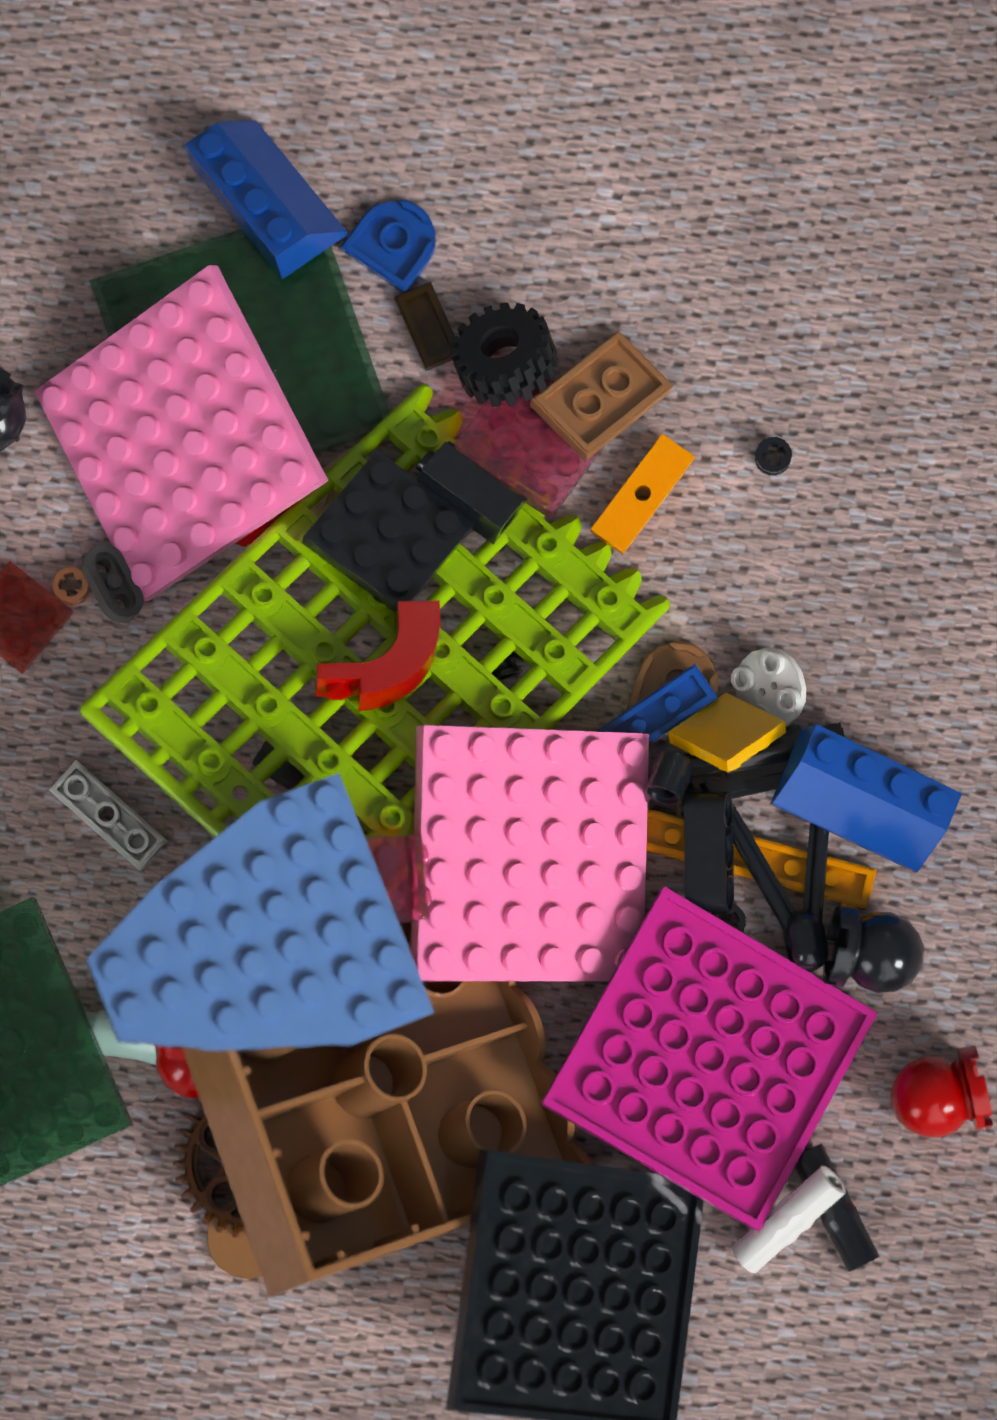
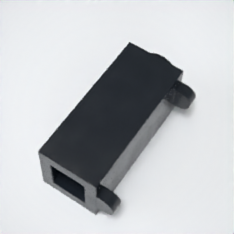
[416,441,528,545]

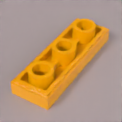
[590,433,695,555]

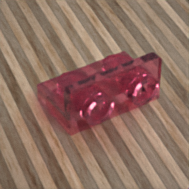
[365,834,432,923]

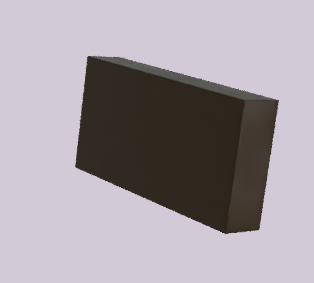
[394,281,455,371]

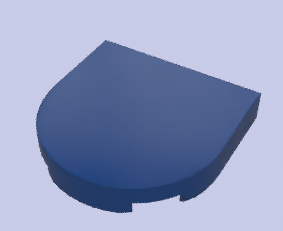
[340,200,436,293]

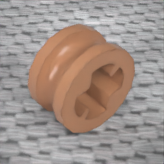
[52,567,91,606]

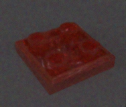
[0,561,74,675]

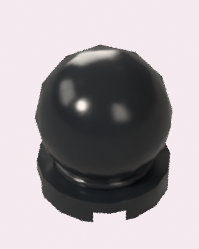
[823,903,925,993]

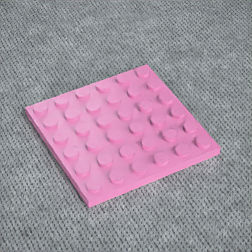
[34,265,328,601]
[411,725,649,981]

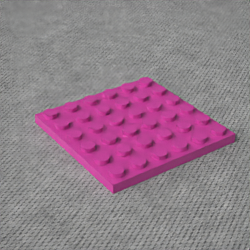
[540,886,878,1231]

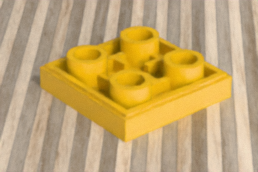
[668,692,786,773]

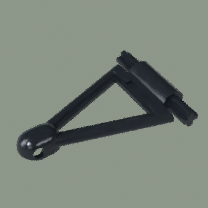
[684,722,845,971]

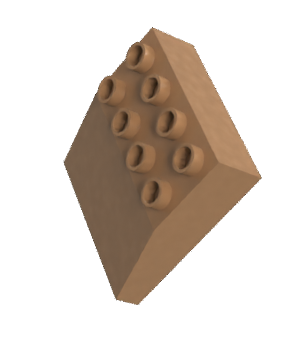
[182,884,593,1298]

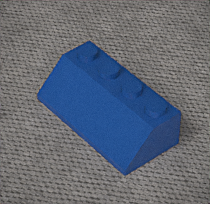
[184,120,348,279]
[770,724,962,872]

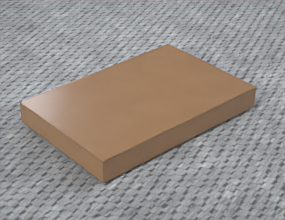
[530,330,673,461]

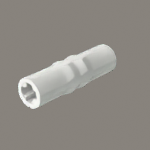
[732,1166,846,1273]

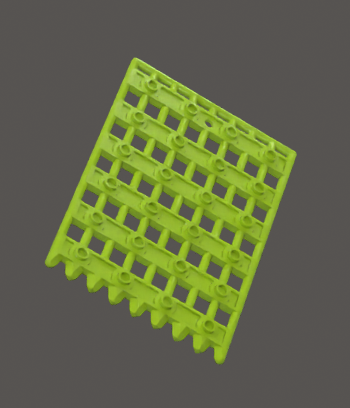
[79,384,670,896]

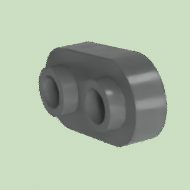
[82,544,144,623]

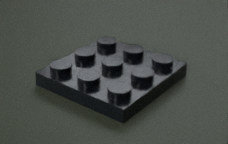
[302,450,475,613]

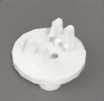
[731,647,806,726]

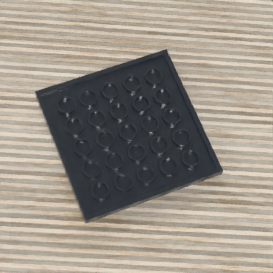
[446,1149,704,1420]

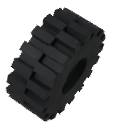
[450,302,558,407]

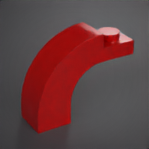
[315,601,440,711]

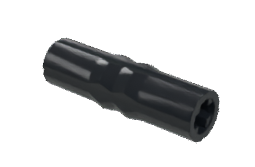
[795,1143,879,1272]

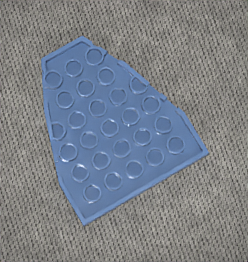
[86,773,434,1052]

